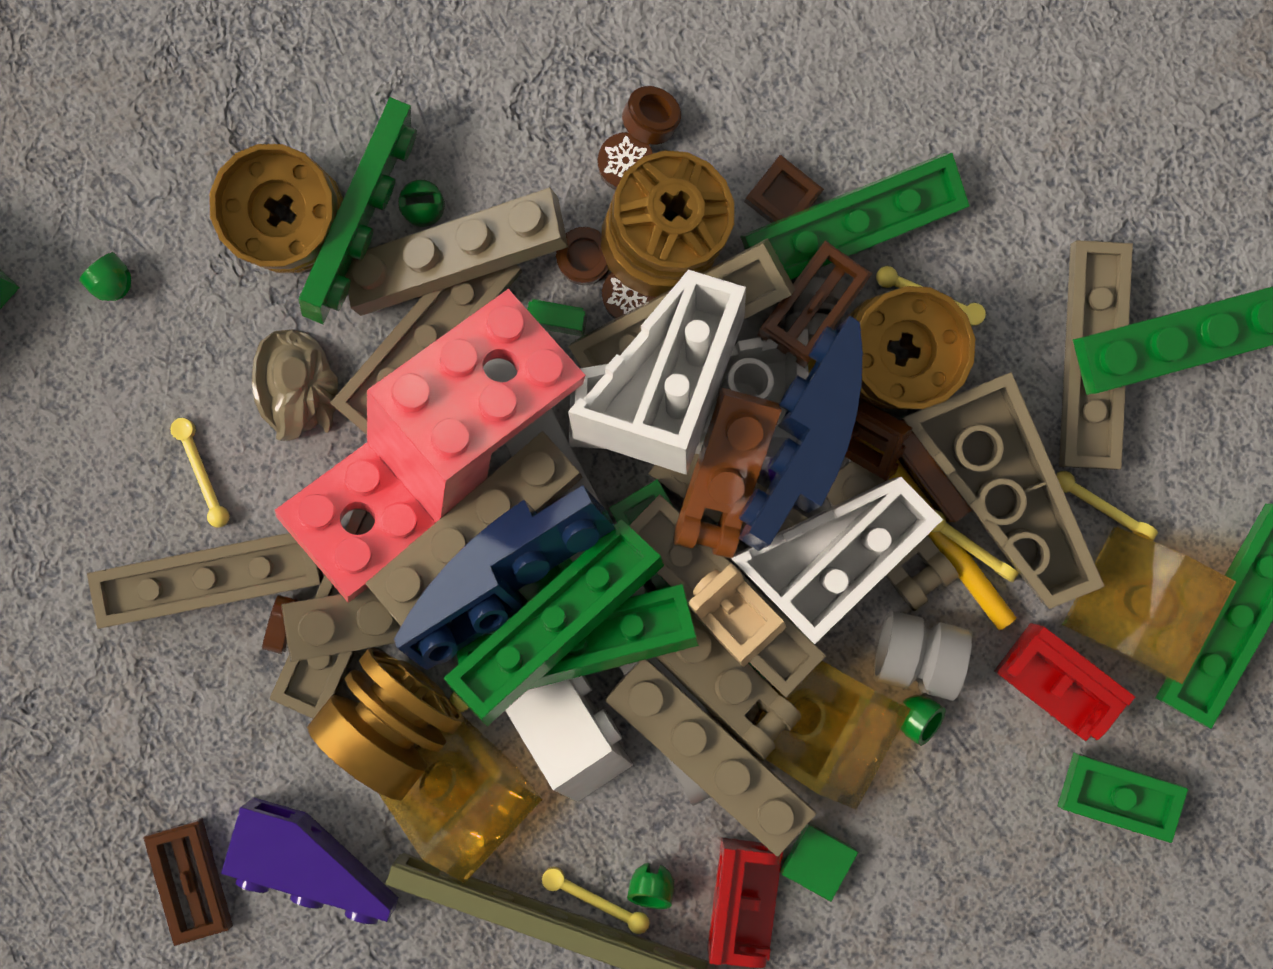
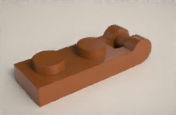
[674,388,782,558]

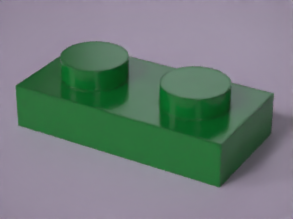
[1057,752,1188,843]

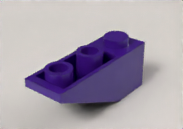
[221,797,399,924]

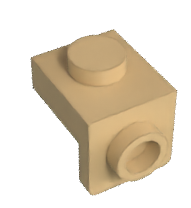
[689,564,787,667]

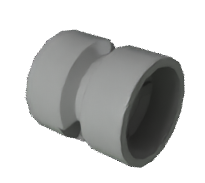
[873,610,972,701]

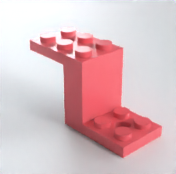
[275,289,586,603]

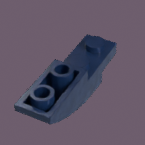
[738,316,863,551]
[394,485,616,670]

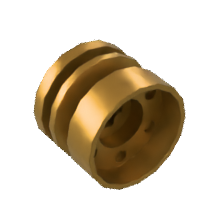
[209,144,344,273]
[601,150,735,297]
[846,286,976,409]
[307,647,465,801]

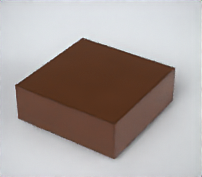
[744,155,824,223]

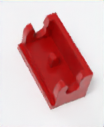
[994,623,1135,741]
[707,837,783,968]

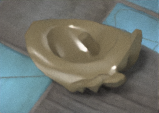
[252,329,338,441]

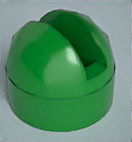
[398,180,445,227]
[79,252,131,301]
[896,695,946,746]
[627,863,674,909]

